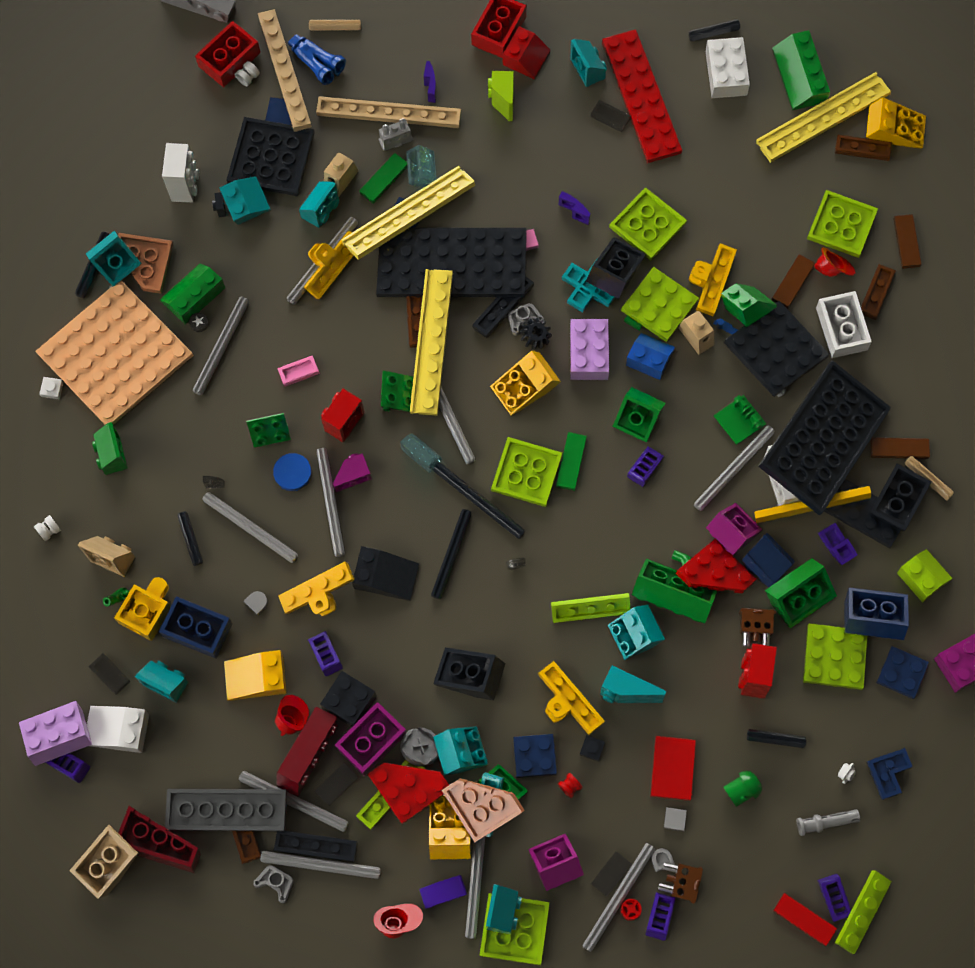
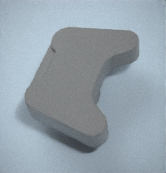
[508,303,544,336]
[253,865,294,903]

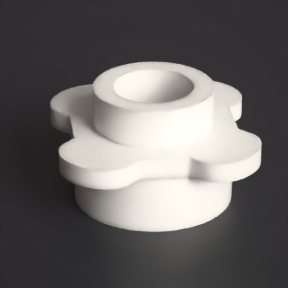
[838,763,856,784]

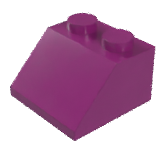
[706,503,763,555]
[528,833,584,891]

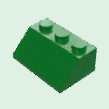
[160,263,225,325]
[765,558,837,628]

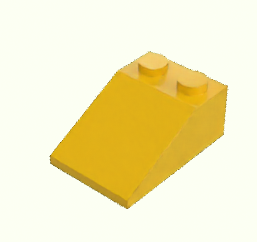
[224,650,287,701]

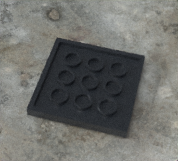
[226,117,315,196]
[724,301,829,397]

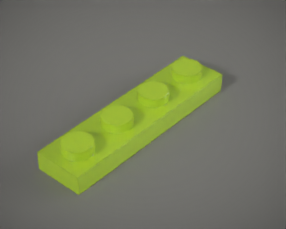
[551,593,631,623]
[356,760,425,830]
[835,870,892,954]

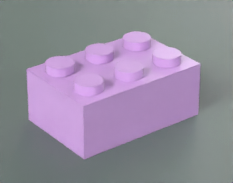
[570,319,609,380]
[19,701,92,766]

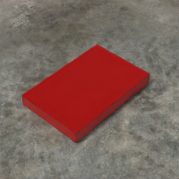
[650,736,696,801]

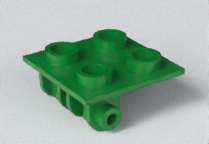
[380,370,414,412]
[713,395,767,445]
[246,413,291,448]

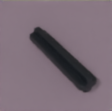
[689,20,740,41]
[177,511,203,566]
[746,729,806,748]

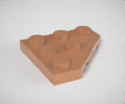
[118,233,173,294]
[442,778,525,843]

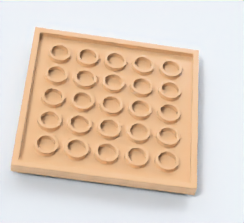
[35,281,194,425]

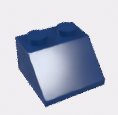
[626,333,675,380]

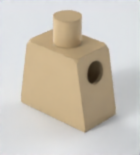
[324,153,358,197]
[678,311,714,355]

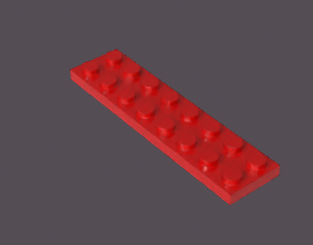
[602,29,682,163]

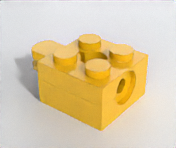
[114,577,171,641]

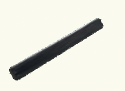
[431,509,472,599]

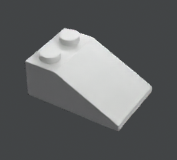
[87,706,149,753]

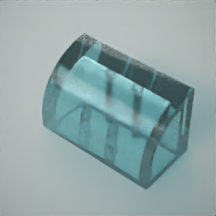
[406,145,437,187]
[400,433,442,473]

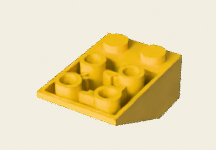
[866,97,926,149]
[490,351,561,416]
[429,795,471,860]

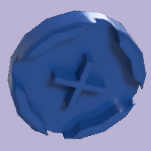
[273,453,312,491]

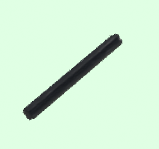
[433,462,525,539]

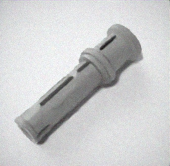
[797,809,860,836]

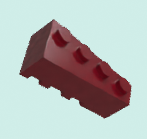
[277,707,338,797]
[118,806,201,873]

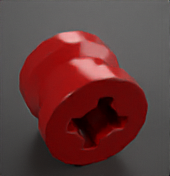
[558,773,583,799]
[620,899,642,921]

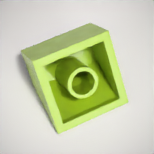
[488,71,514,121]
[897,549,953,603]

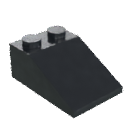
[586,237,646,299]
[870,464,932,532]
[352,546,419,601]
[433,647,505,701]

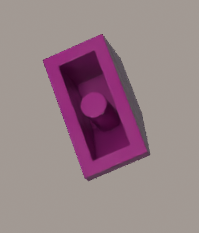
[333,453,372,492]

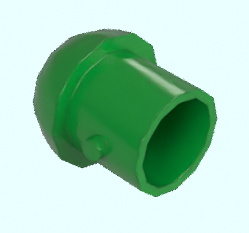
[723,771,762,807]

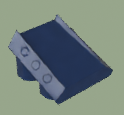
[742,533,796,587]

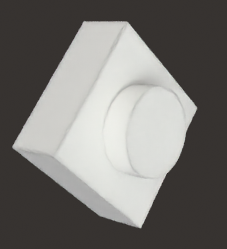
[40,377,63,399]

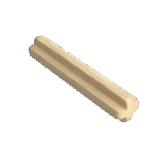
[309,20,361,31]
[905,456,954,500]

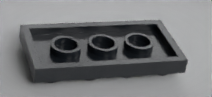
[824,479,901,549]

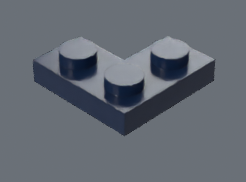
[866,748,913,800]

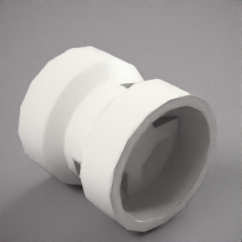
[235,61,260,87]
[34,515,61,542]

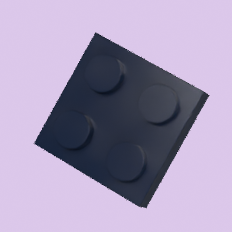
[876,646,929,699]
[513,734,557,778]

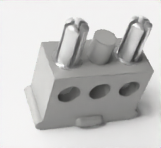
[378,118,413,151]

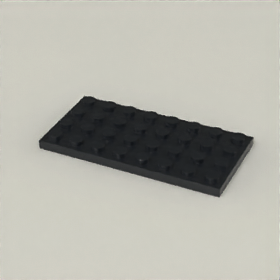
[376,228,527,297]
[758,360,891,515]

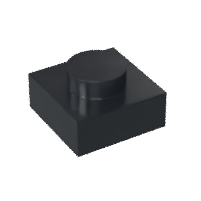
[212,192,226,217]
[580,735,605,762]

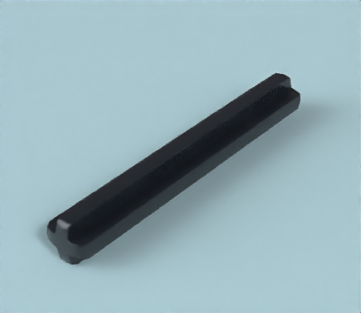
[75,231,109,298]

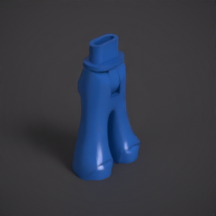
[288,34,346,85]

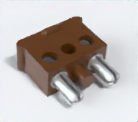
[739,608,776,647]
[658,863,703,904]

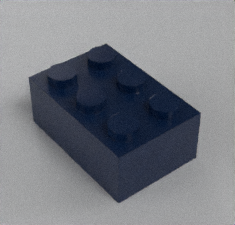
[844,587,909,640]
[159,596,233,659]

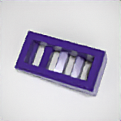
[627,446,664,487]
[308,631,343,676]
[45,753,90,783]
[818,874,851,922]
[645,892,676,941]

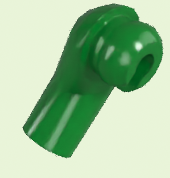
[671,550,691,566]
[103,587,130,607]

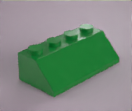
[772,30,830,110]
[631,559,717,623]

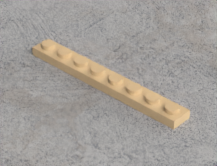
[258,9,311,132]
[316,96,461,128]

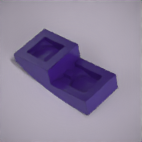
[423,61,436,103]
[558,191,591,225]
[818,523,858,565]
[419,875,467,909]

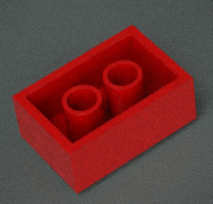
[471,0,527,58]
[195,21,261,88]
[738,643,777,699]

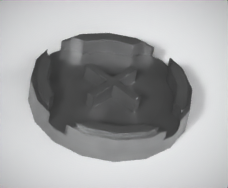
[400,728,438,766]

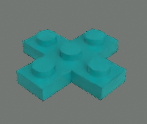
[562,258,616,313]

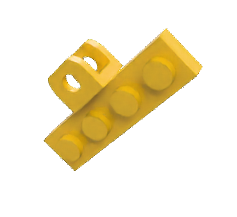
[304,231,354,299]
[689,243,737,316]
[278,562,354,616]
[538,661,605,735]

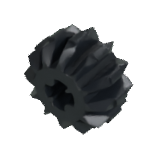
[520,318,552,350]

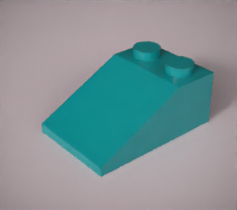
[600,665,667,703]

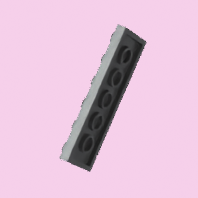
[165,789,288,831]

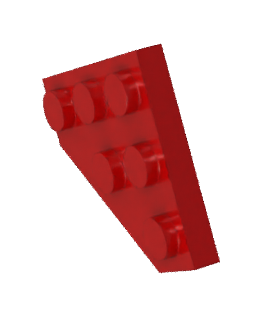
[676,539,757,593]
[367,762,449,825]

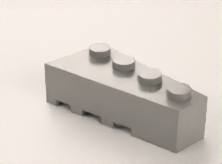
[161,0,236,23]

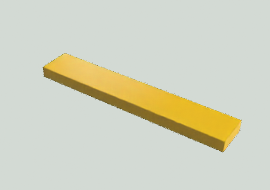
[754,486,871,523]

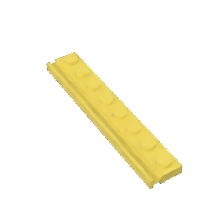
[756,72,891,163]
[342,166,475,260]
[410,269,453,416]

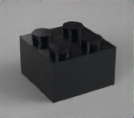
[320,671,377,727]

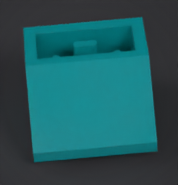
[299,181,339,228]
[608,605,665,660]
[433,726,488,775]

